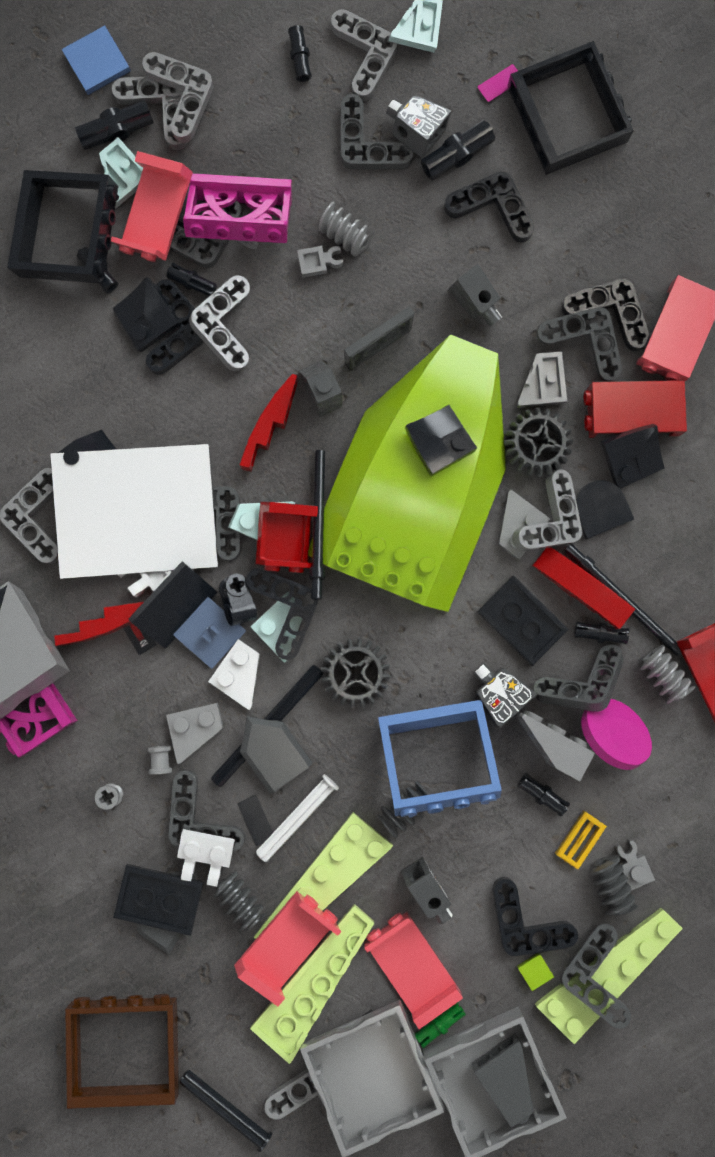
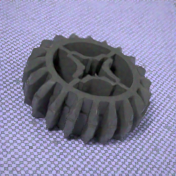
[504,408,573,477]
[321,638,391,708]

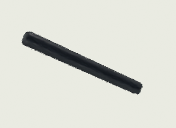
[211,665,323,787]

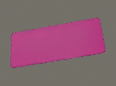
[478,64,518,102]

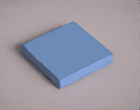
[62,26,131,95]

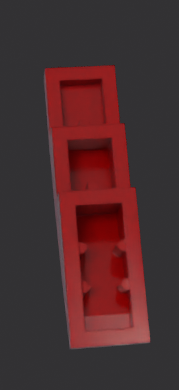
[240,374,298,472]
[532,547,635,629]
[54,602,144,646]

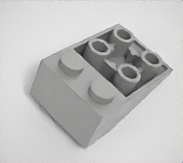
[515,710,595,781]

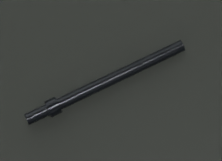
[309,450,325,600]
[564,543,681,656]

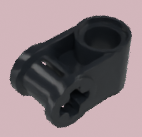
[219,574,257,626]

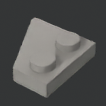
[517,351,567,408]
[498,490,550,560]
[166,703,224,764]

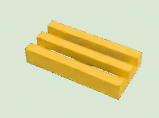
[555,810,607,870]

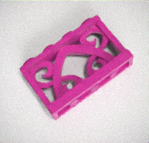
[183,173,292,243]
[0,683,78,757]

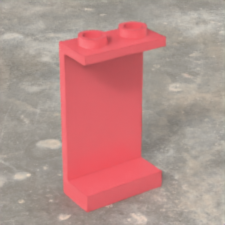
[111,151,193,262]
[636,275,715,381]
[234,891,341,1006]
[364,912,463,1029]

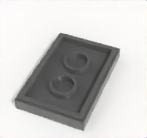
[344,307,414,371]

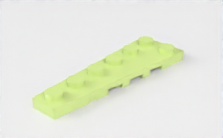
[254,812,393,939]
[250,904,374,1064]
[535,908,683,1044]

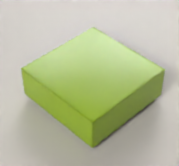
[517,953,554,991]

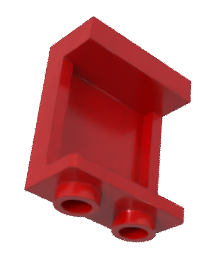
[256,502,318,573]

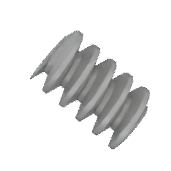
[319,201,375,257]
[640,645,696,704]

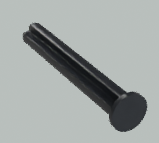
[179,1070,273,1152]

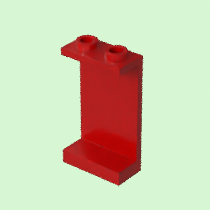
[583,380,687,438]
[676,623,715,722]

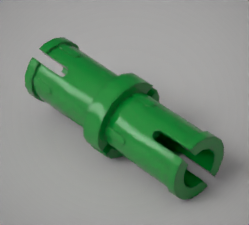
[414,1002,466,1048]

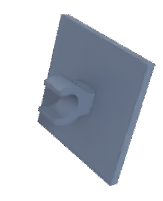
[173,597,246,669]

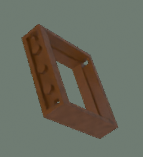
[65,994,179,1109]

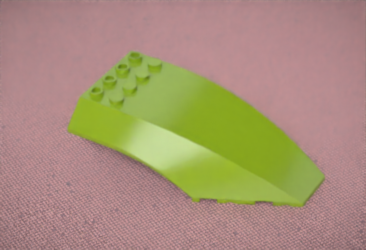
[308,335,506,612]

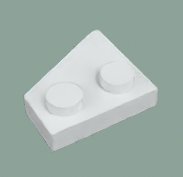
[208,639,260,710]

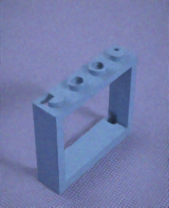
[378,700,502,818]

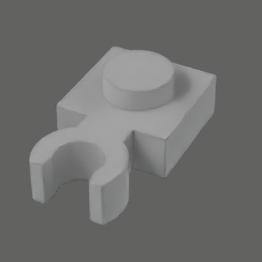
[297,246,343,278]
[615,839,655,891]

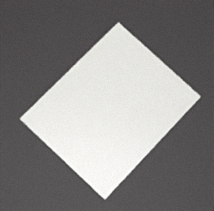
[51,444,218,579]

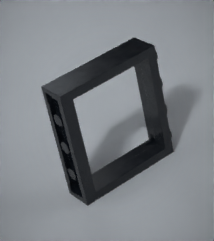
[508,41,634,175]
[7,170,119,284]

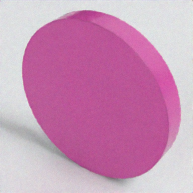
[581,699,652,770]

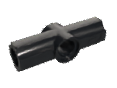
[75,100,154,150]
[421,120,496,180]

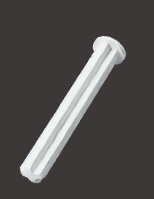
[256,774,339,862]

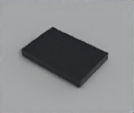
[129,561,218,649]
[477,575,569,666]
[113,864,204,936]

